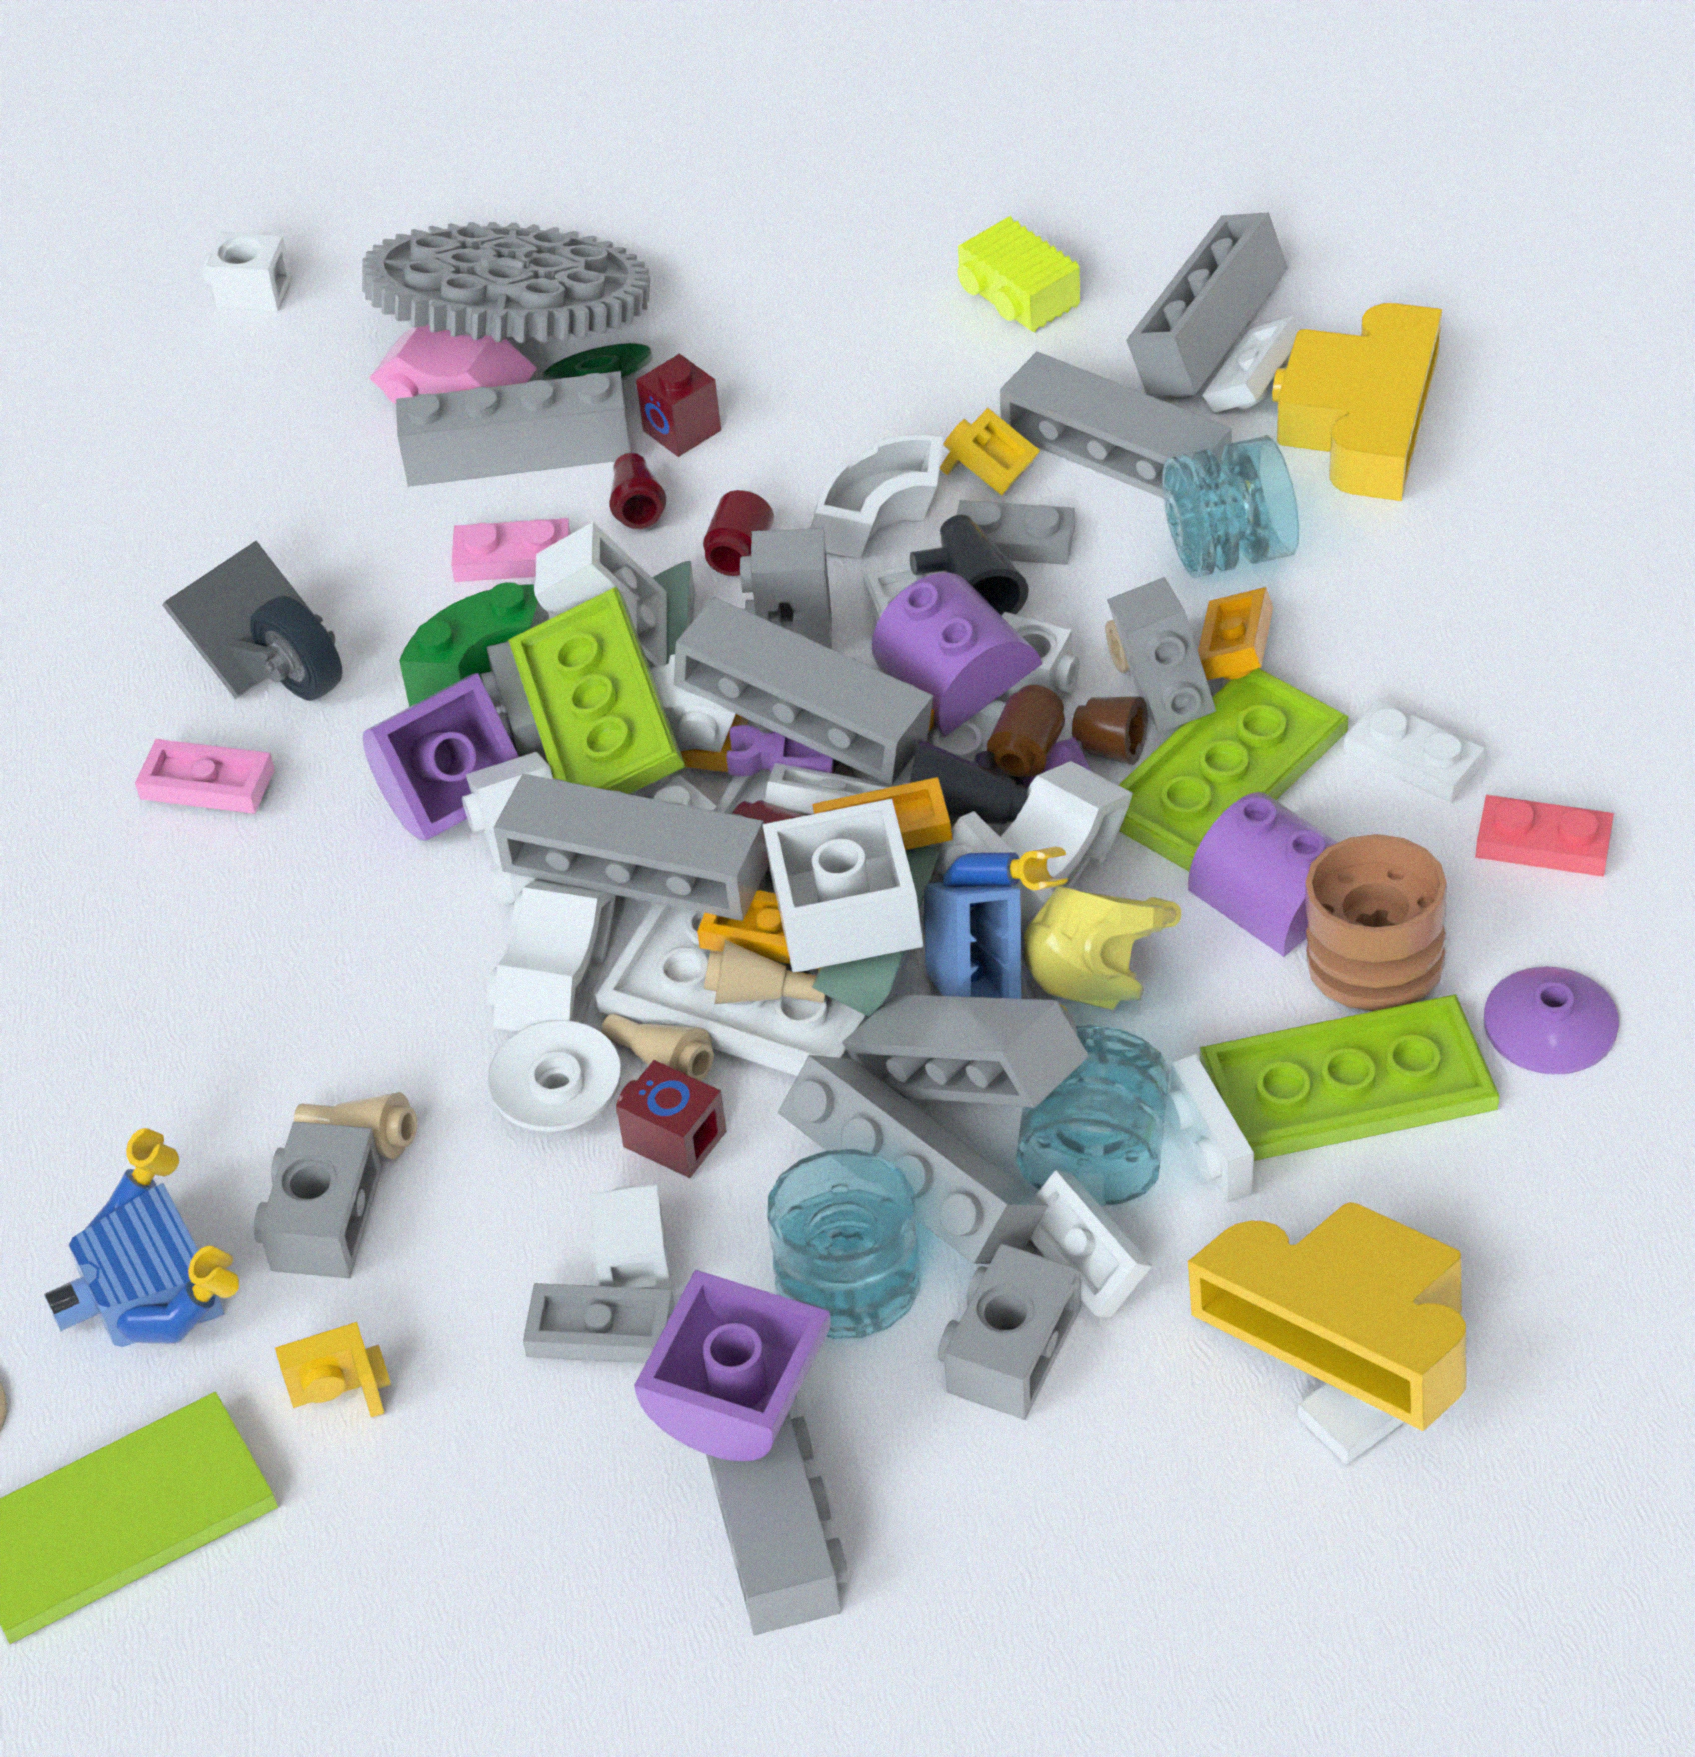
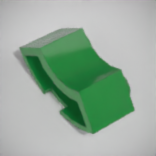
[399,582,549,707]

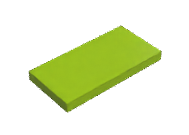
[508,586,686,794]
[1118,668,1349,872]
[1199,994,1500,1161]
[0,1391,278,1644]

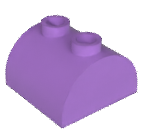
[872,572,1043,737]
[362,673,519,841]
[1188,792,1338,957]
[634,1269,831,1461]

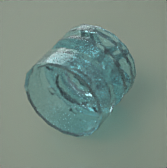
[1163,435,1299,578]
[1016,1025,1170,1206]
[767,1149,920,1339]

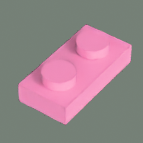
[451,518,571,582]
[135,739,275,814]

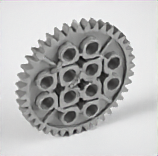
[362,222,650,343]

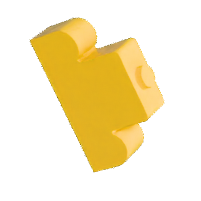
[1272,303,1443,501]
[1188,1202,1467,1431]

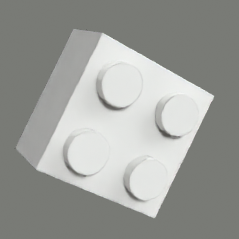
[762,799,923,973]

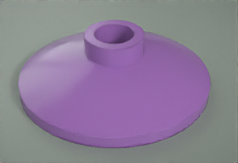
[1484,966,1619,1075]

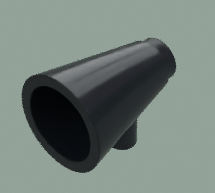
[910,515,1029,616]
[909,739,1027,824]

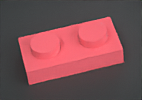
[1475,795,1614,877]

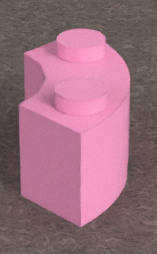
[369,325,537,404]

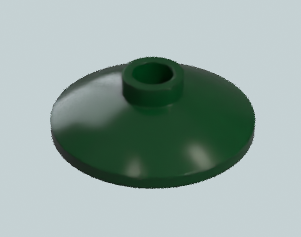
[543,343,653,381]

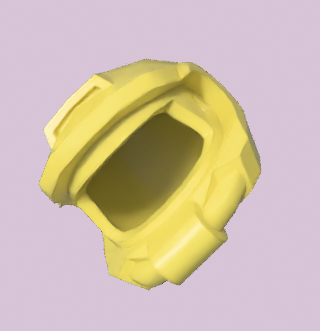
[1024,886,1181,1010]

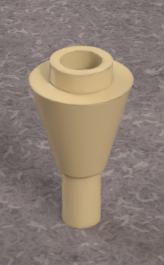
[704,940,825,1004]
[601,1014,714,1081]
[294,1092,417,1159]

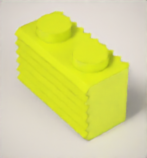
[957,215,1080,332]

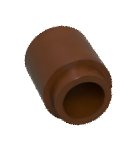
[987,685,1065,777]

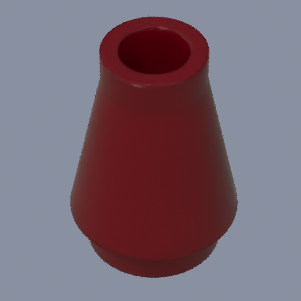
[609,453,666,529]

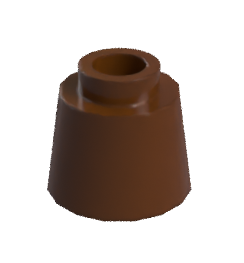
[1072,696,1148,765]

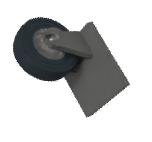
[162,541,343,701]

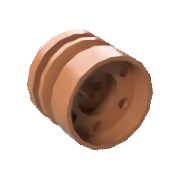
[1305,834,1447,1011]

